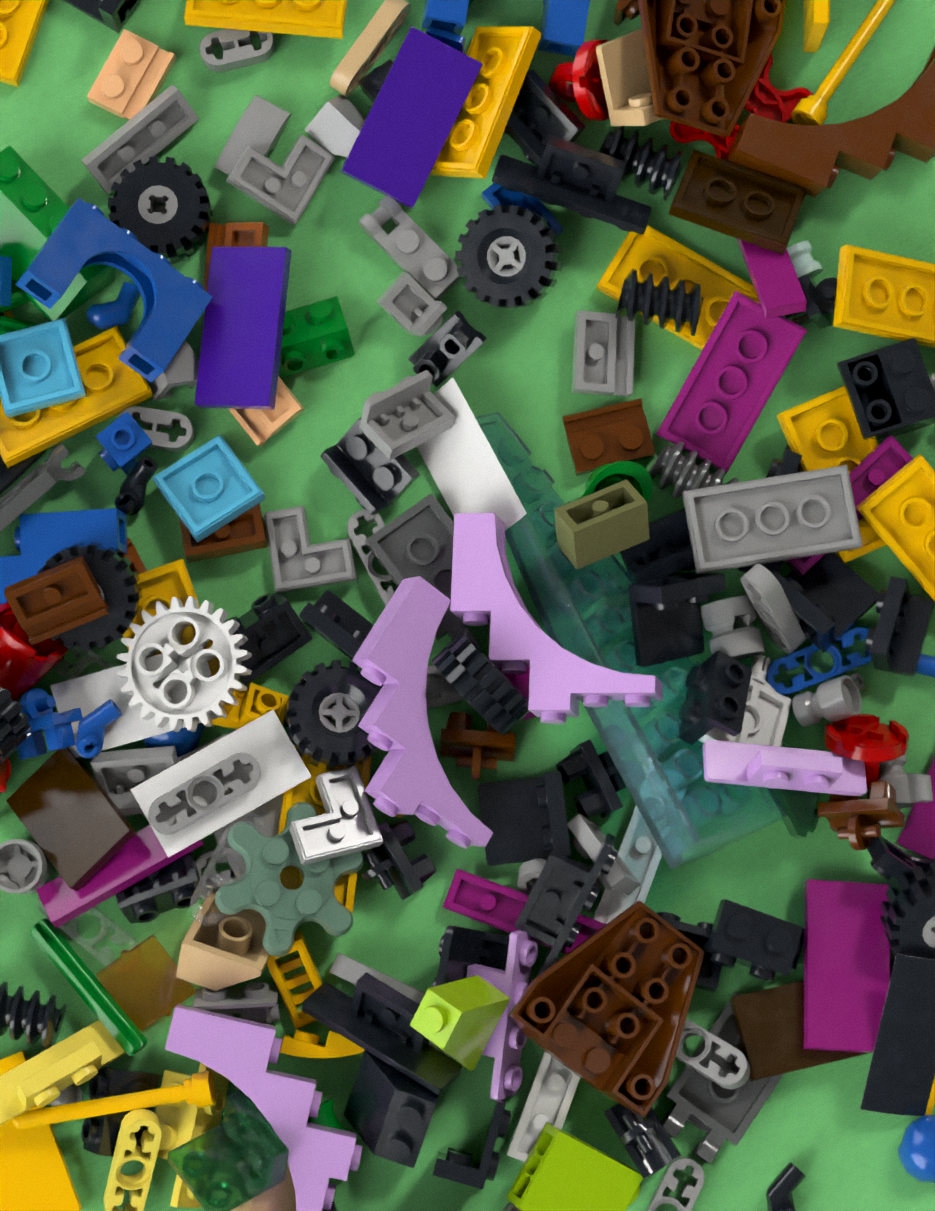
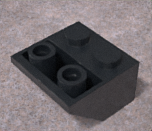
[837,338,935,440]

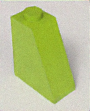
[410,975,510,1071]
[506,1122,643,1211]

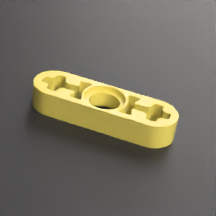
[103,1109,162,1211]

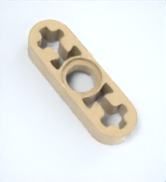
[329,0,411,97]

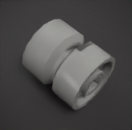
[701,595,765,661]
[0,839,55,894]

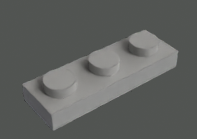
[80,85,199,194]

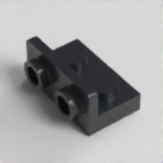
[320,418,420,515]
[299,590,374,660]
[224,592,313,686]
[116,851,208,923]

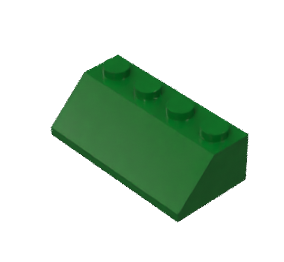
[0,145,116,321]

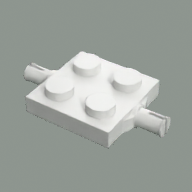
[699,655,792,747]

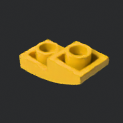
[212,683,289,729]
[279,1029,365,1058]

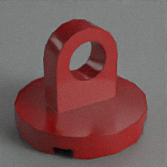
[549,39,610,121]
[824,714,909,792]

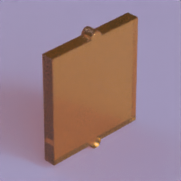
[96,934,196,1031]

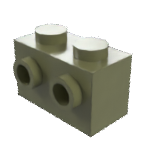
[554,479,650,570]

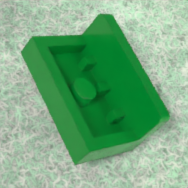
[278,296,355,378]

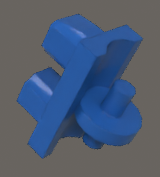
[17,688,83,760]

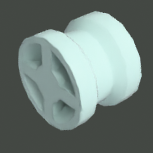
[786,240,823,279]

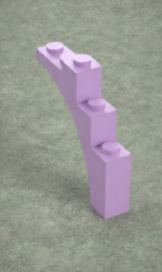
[450,513,663,724]
[352,576,493,849]
[165,1004,363,1211]

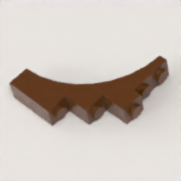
[727,45,935,198]

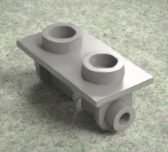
[192,982,280,1026]

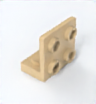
[596,28,663,126]

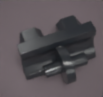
[785,274,837,329]
[408,310,487,387]
[556,739,630,818]
[361,820,436,900]
[604,1103,681,1179]

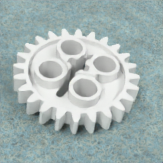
[116,596,252,732]

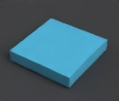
[0,318,87,418]
[152,435,265,543]

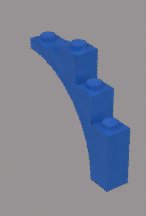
[0,508,128,604]

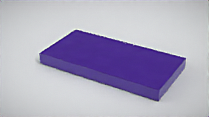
[340,26,483,209]
[195,247,292,410]

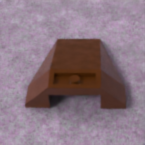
[638,0,786,137]
[509,901,705,1117]

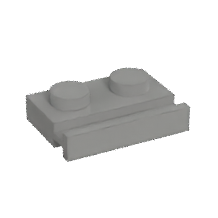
[572,310,635,397]

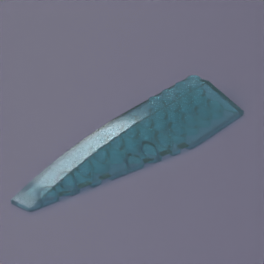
[475,412,785,870]

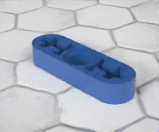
[765,627,872,696]

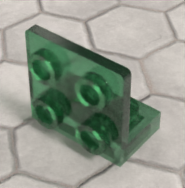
[167,1090,289,1211]

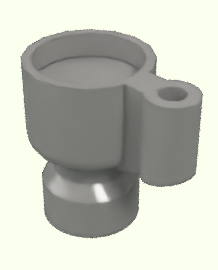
[792,673,864,727]
[878,753,933,809]

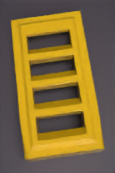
[267,931,323,1029]

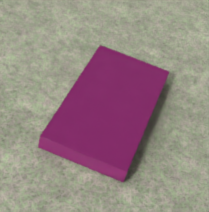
[656,291,808,473]
[804,879,890,1053]

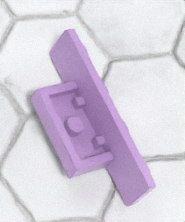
[703,740,867,796]
[466,930,538,1100]

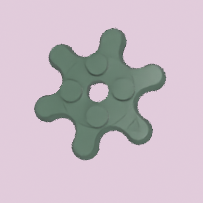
[215,802,365,957]

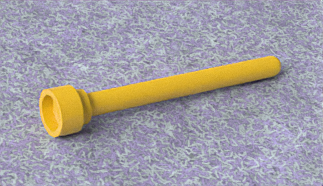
[791,0,896,126]
[12,1071,216,1129]

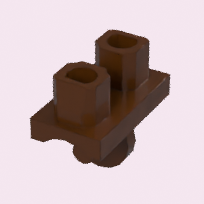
[440,712,516,780]
[817,781,905,851]

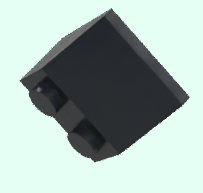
[343,1050,439,1169]

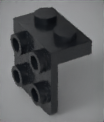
[432,925,510,987]

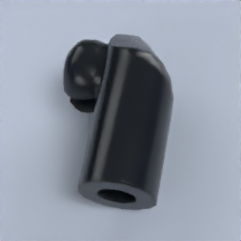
[115,456,158,516]
[766,1162,806,1211]

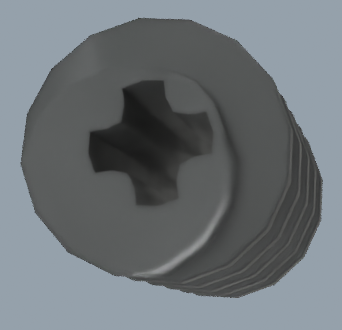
[649,441,739,499]

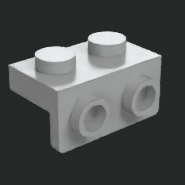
[359,370,455,460]
[91,746,179,817]

